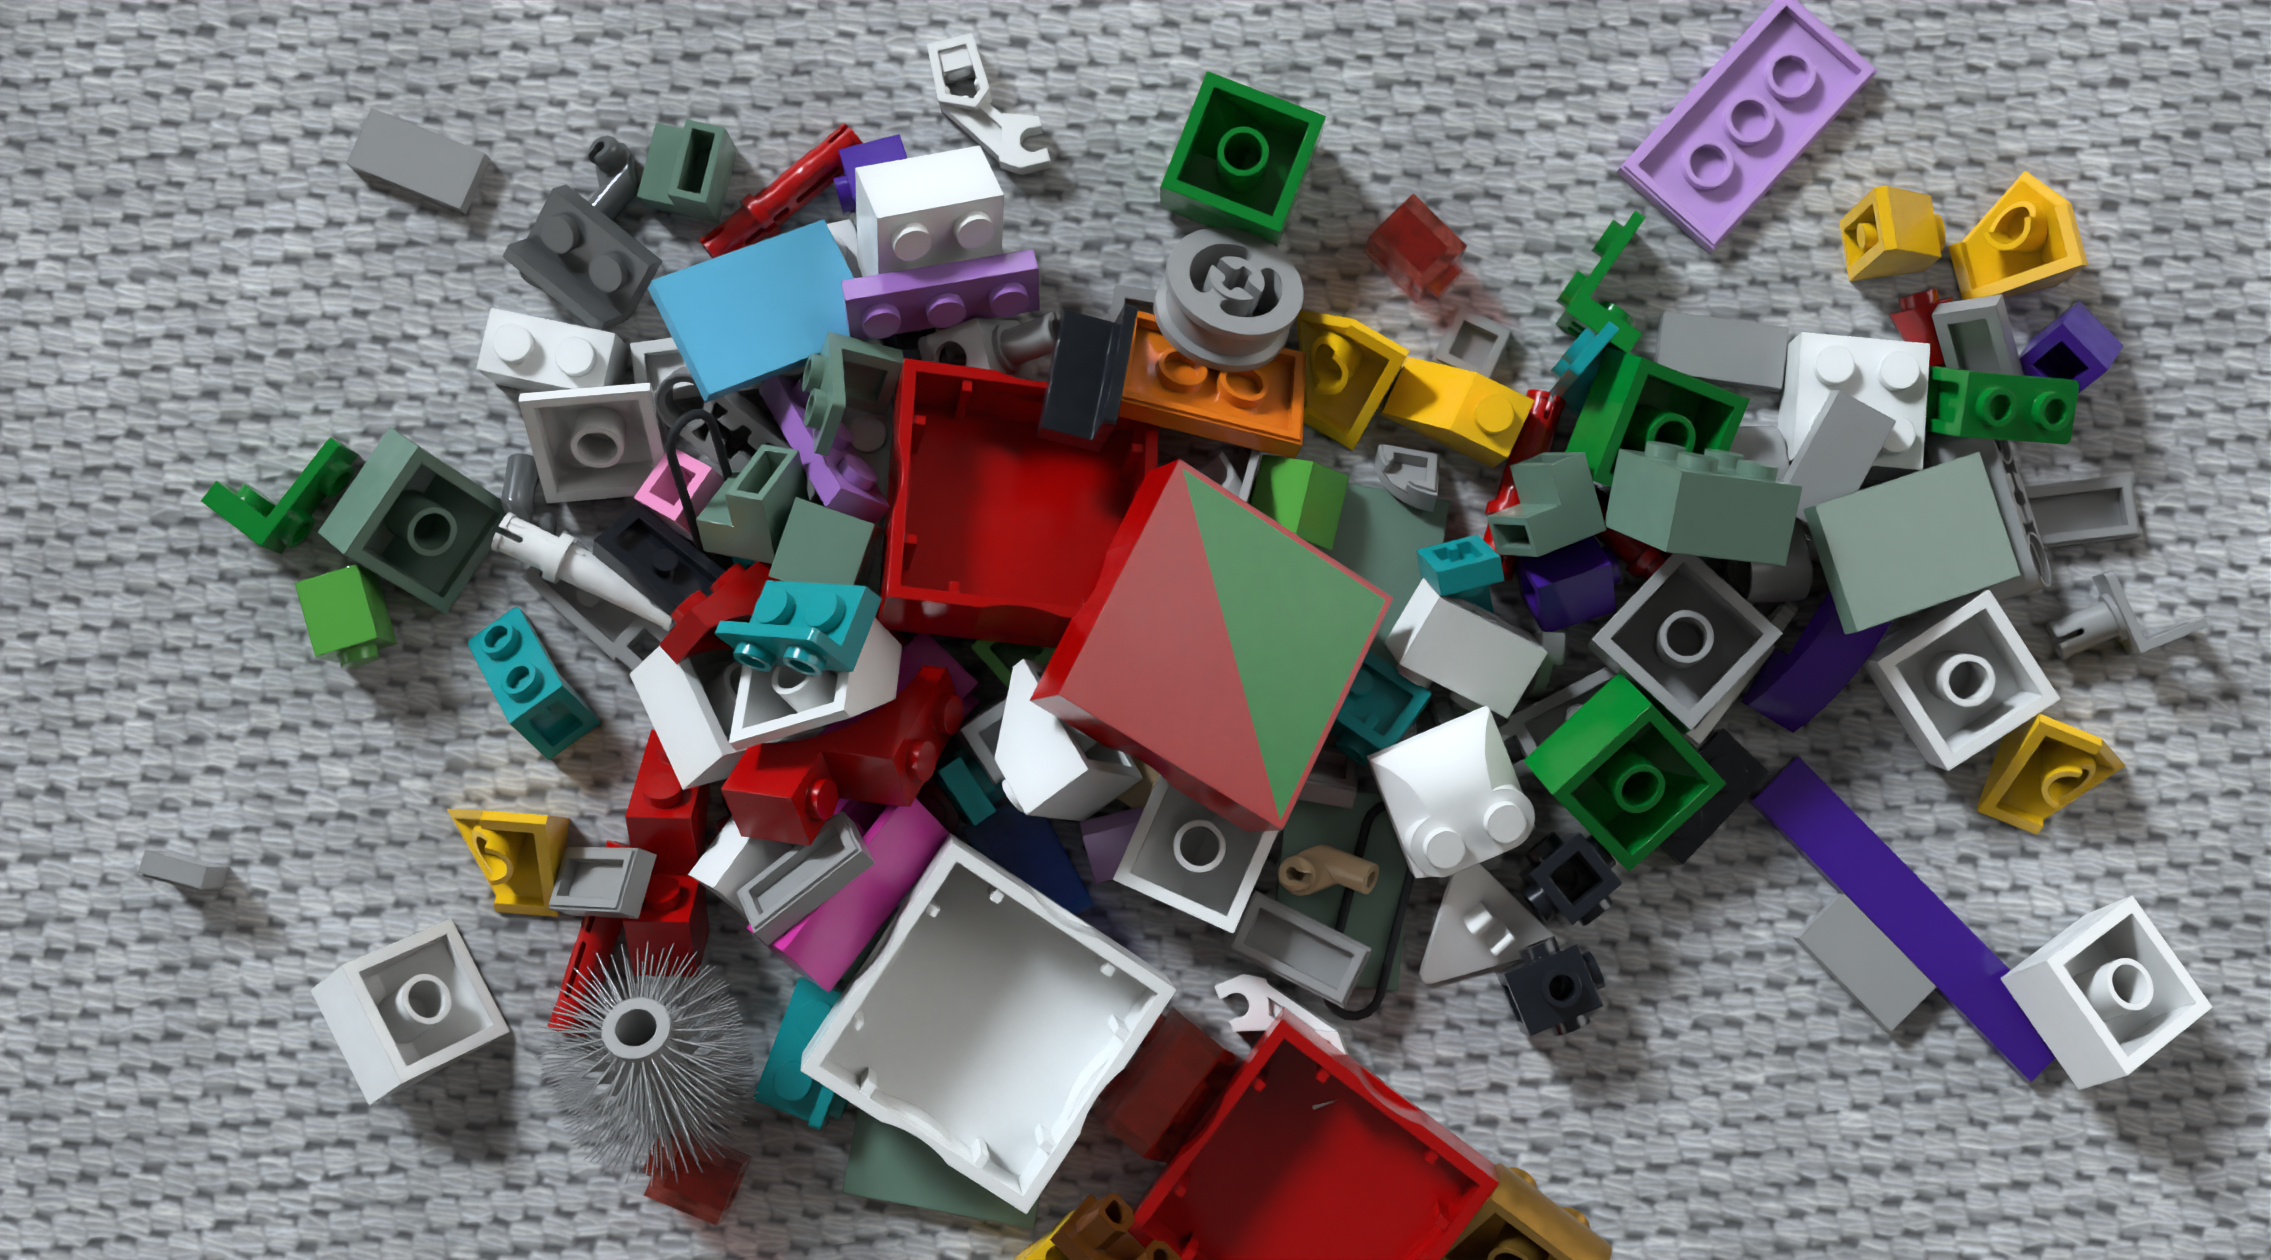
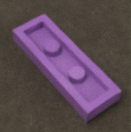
[841,249,1040,340]
[758,375,890,525]

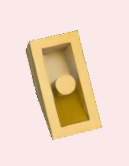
[1839,186,1946,282]
[1380,357,1535,468]

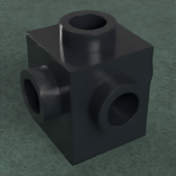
[1519,831,1623,926]
[1495,936,1605,1037]

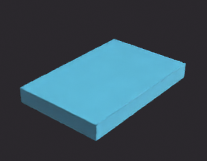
[648,219,874,403]

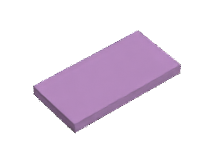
[1617,0,1878,254]

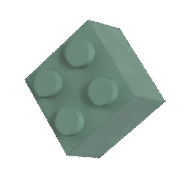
[1605,441,1803,566]

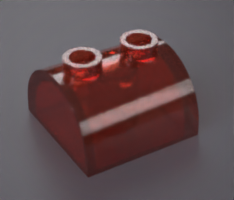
[1093,1006,1244,1163]

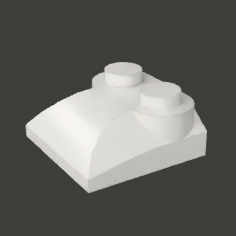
[518,383,669,503]
[1366,706,1536,879]

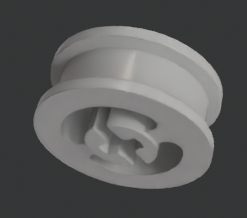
[1153,227,1304,372]

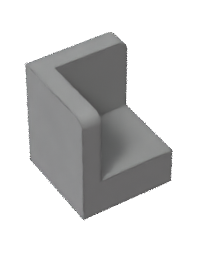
[954,693,1008,785]

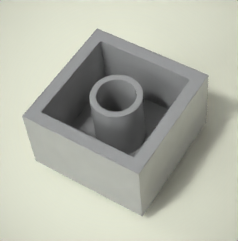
[1587,553,1783,735]

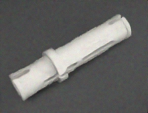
[491,512,675,632]

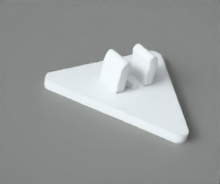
[1419,863,1557,984]

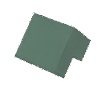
[637,119,737,223]
[696,444,810,564]
[1487,452,1606,557]
[768,497,884,586]

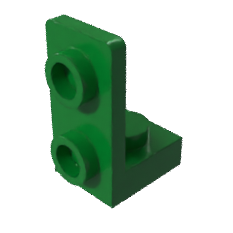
[1556,210,1646,353]
[1925,366,2079,444]
[201,438,359,554]

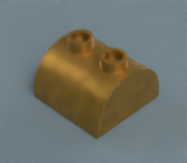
[1441,1163,1612,1260]

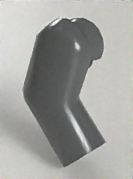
[588,135,638,221]
[501,453,557,543]

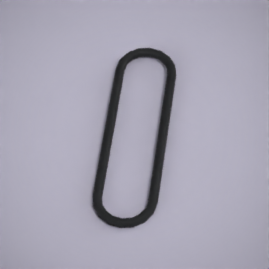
[665,409,732,557]
[1323,801,1415,1021]

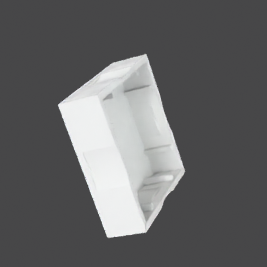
[800,833,1176,1215]

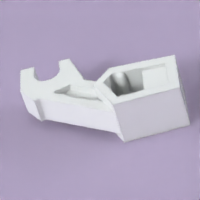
[927,33,1051,175]
[1214,972,1349,1110]

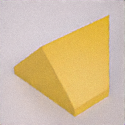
[1948,170,2088,300]
[1297,309,1410,451]
[1977,714,2126,835]
[447,809,569,917]

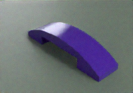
[1741,482,1893,733]

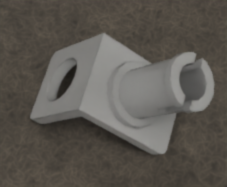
[918,311,1061,381]
[2045,570,2212,660]

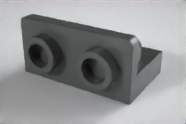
[503,184,662,331]

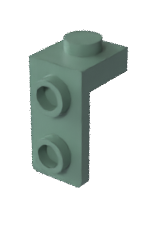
[802,332,904,456]

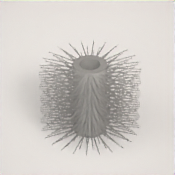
[535,941,759,1186]

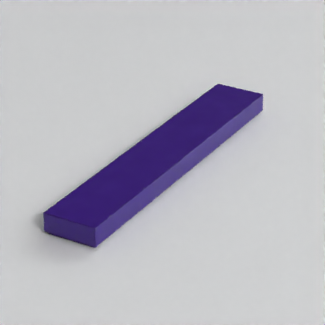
[1749,756,2056,1082]

